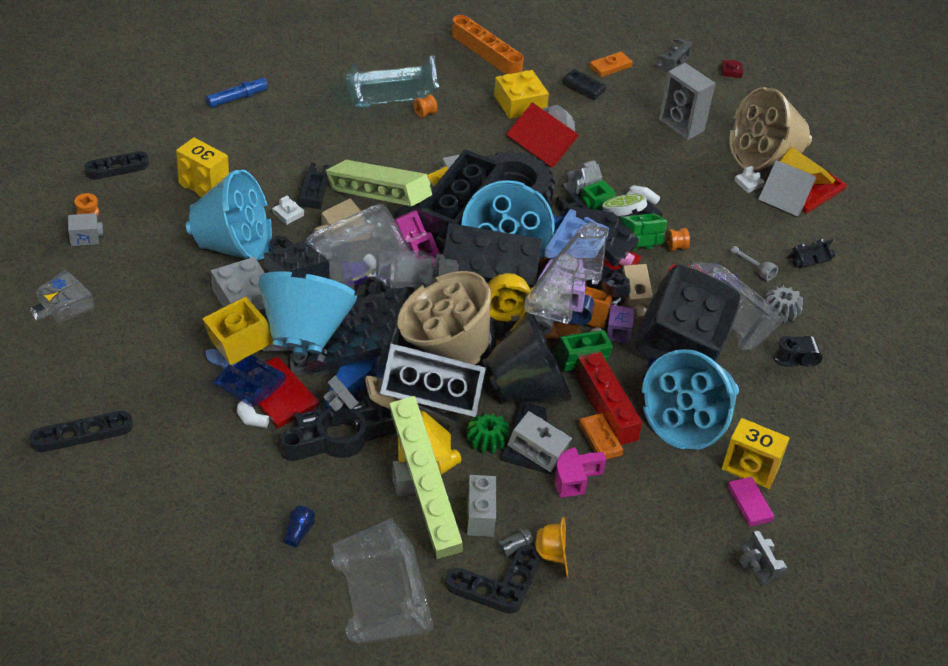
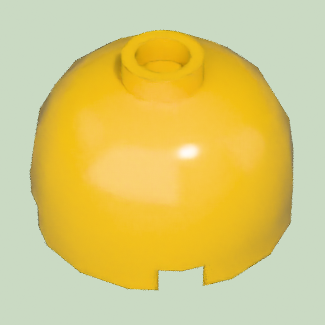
[488,273,533,321]

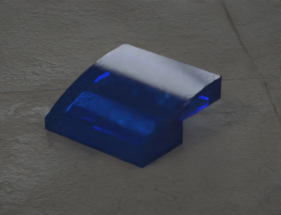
[213,355,287,407]

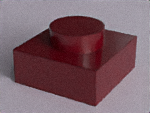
[721,60,743,78]

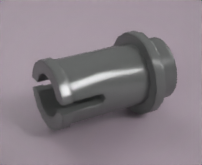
[497,529,534,558]

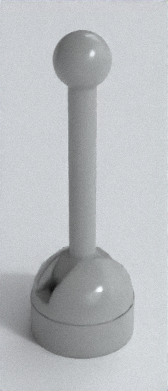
[730,246,778,281]

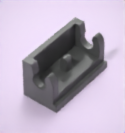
[653,38,693,73]

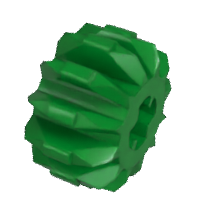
[467,412,510,455]

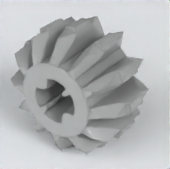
[763,285,803,323]

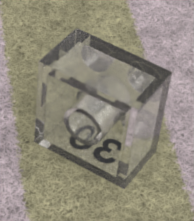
[375,251,436,290]

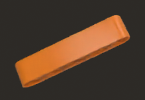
[452,15,524,74]

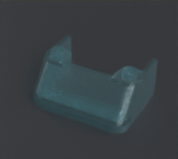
[345,56,438,109]

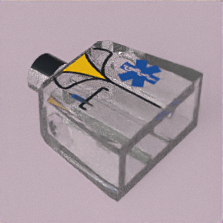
[30,270,94,324]

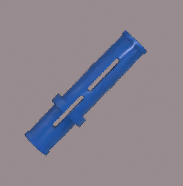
[206,77,268,108]

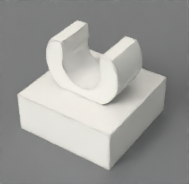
[734,166,765,193]
[272,196,304,225]

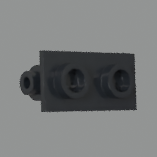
[787,239,835,268]

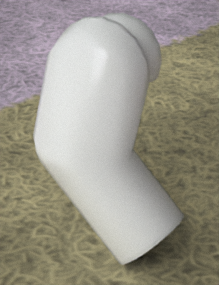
[627,185,660,205]
[237,400,269,428]

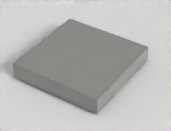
[759,160,816,216]

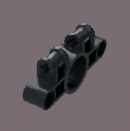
[280,394,397,461]

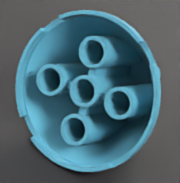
[186,170,272,260]
[462,180,555,261]
[258,271,357,356]
[642,349,739,450]

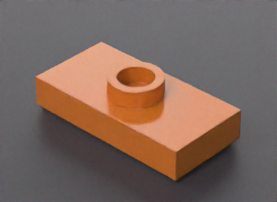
[589,52,633,77]
[579,413,623,460]

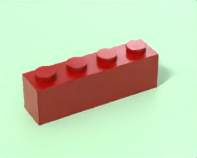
[575,352,643,445]

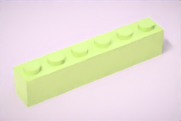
[326,160,432,206]
[390,396,463,559]

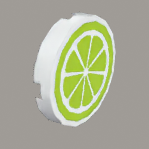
[602,194,647,216]

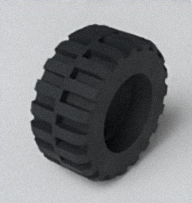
[487,151,555,208]

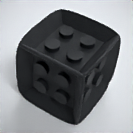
[635,264,741,361]

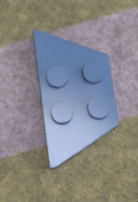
[545,209,609,258]

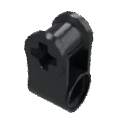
[774,336,823,367]

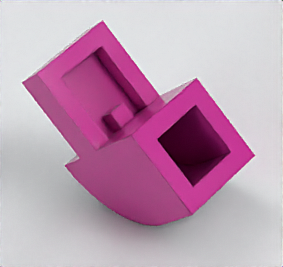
[394,210,440,264]
[555,447,606,498]

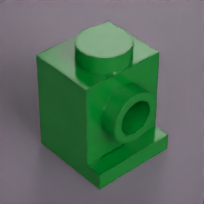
[580,180,616,211]

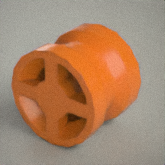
[413,94,438,118]
[74,193,99,216]
[666,228,690,251]

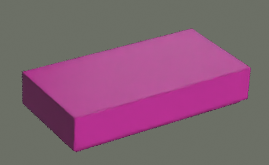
[727,477,774,527]

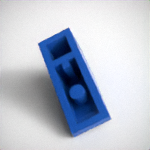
[325,357,378,410]

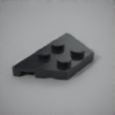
[564,206,639,267]

